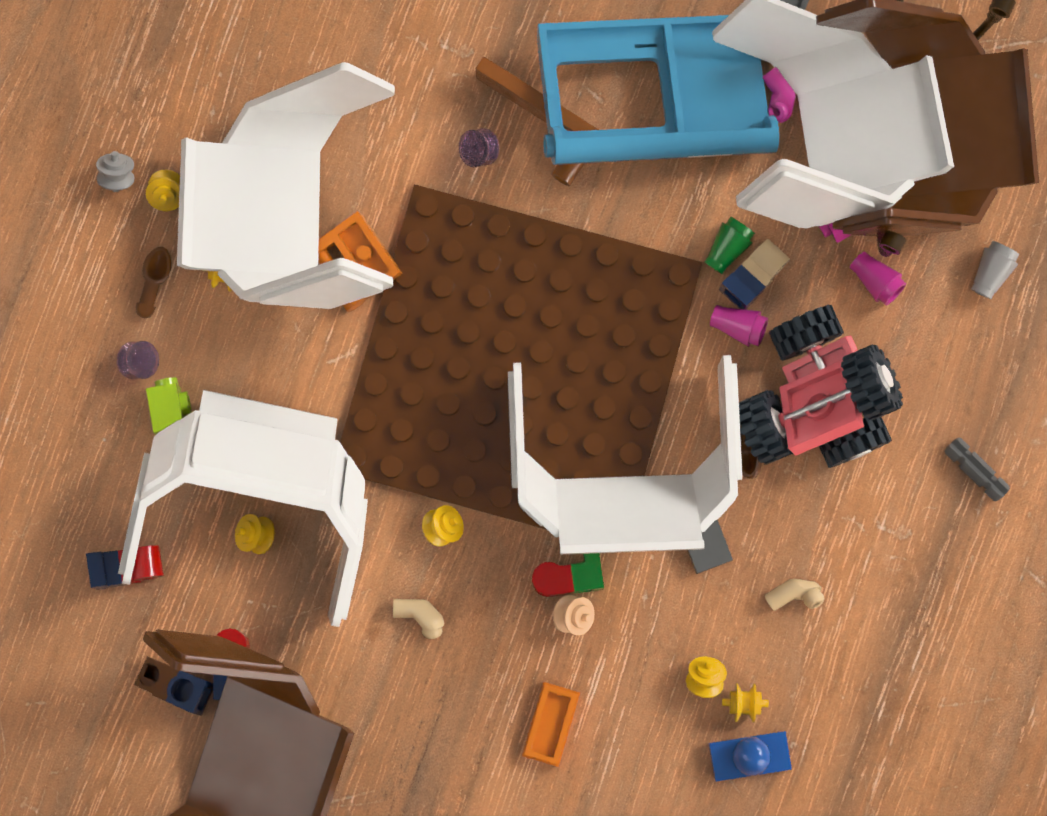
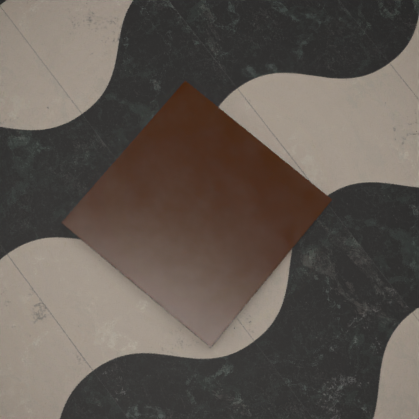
[340,184,702,530]

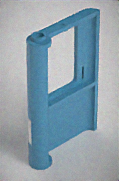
[537,15,779,165]

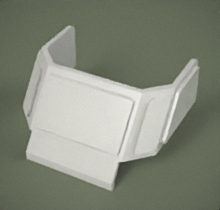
[712,0,954,228]
[177,62,395,309]
[508,355,742,555]
[118,390,368,627]

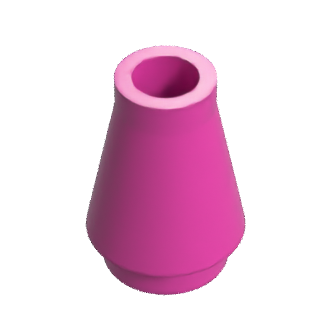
[850,251,906,306]
[710,305,768,347]

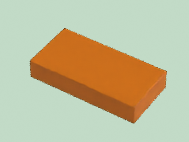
[522,682,580,767]

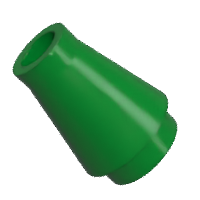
[704,216,755,274]

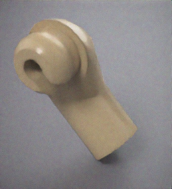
[765,578,824,611]

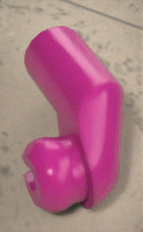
[762,67,796,123]

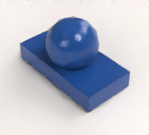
[709,731,792,782]

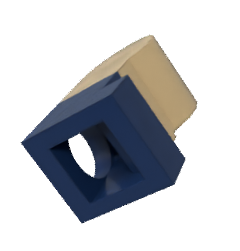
[719,239,790,310]

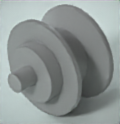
[96,151,135,192]

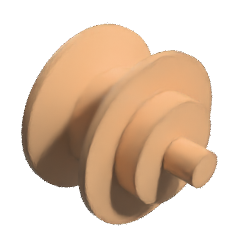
[553,595,594,635]

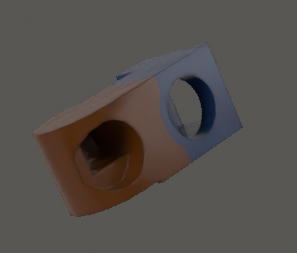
[134,656,213,716]

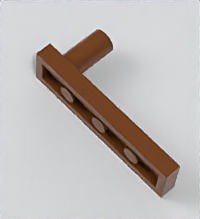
[475,57,599,186]

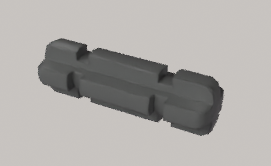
[945,437,1010,501]

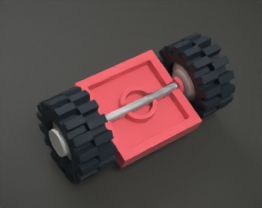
[769,305,892,468]
[739,344,903,465]

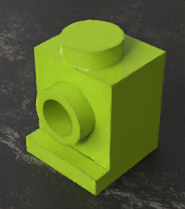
[146,377,192,435]

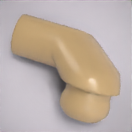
[393,599,444,639]

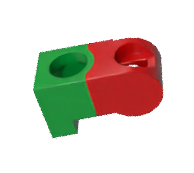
[532,553,604,597]

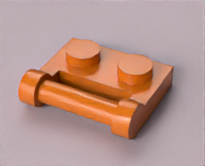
[318,211,403,312]

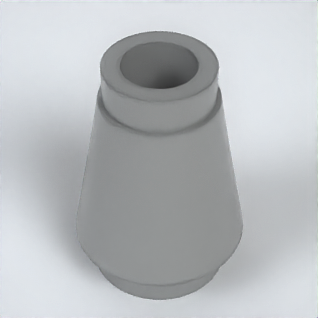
[971,241,1019,299]

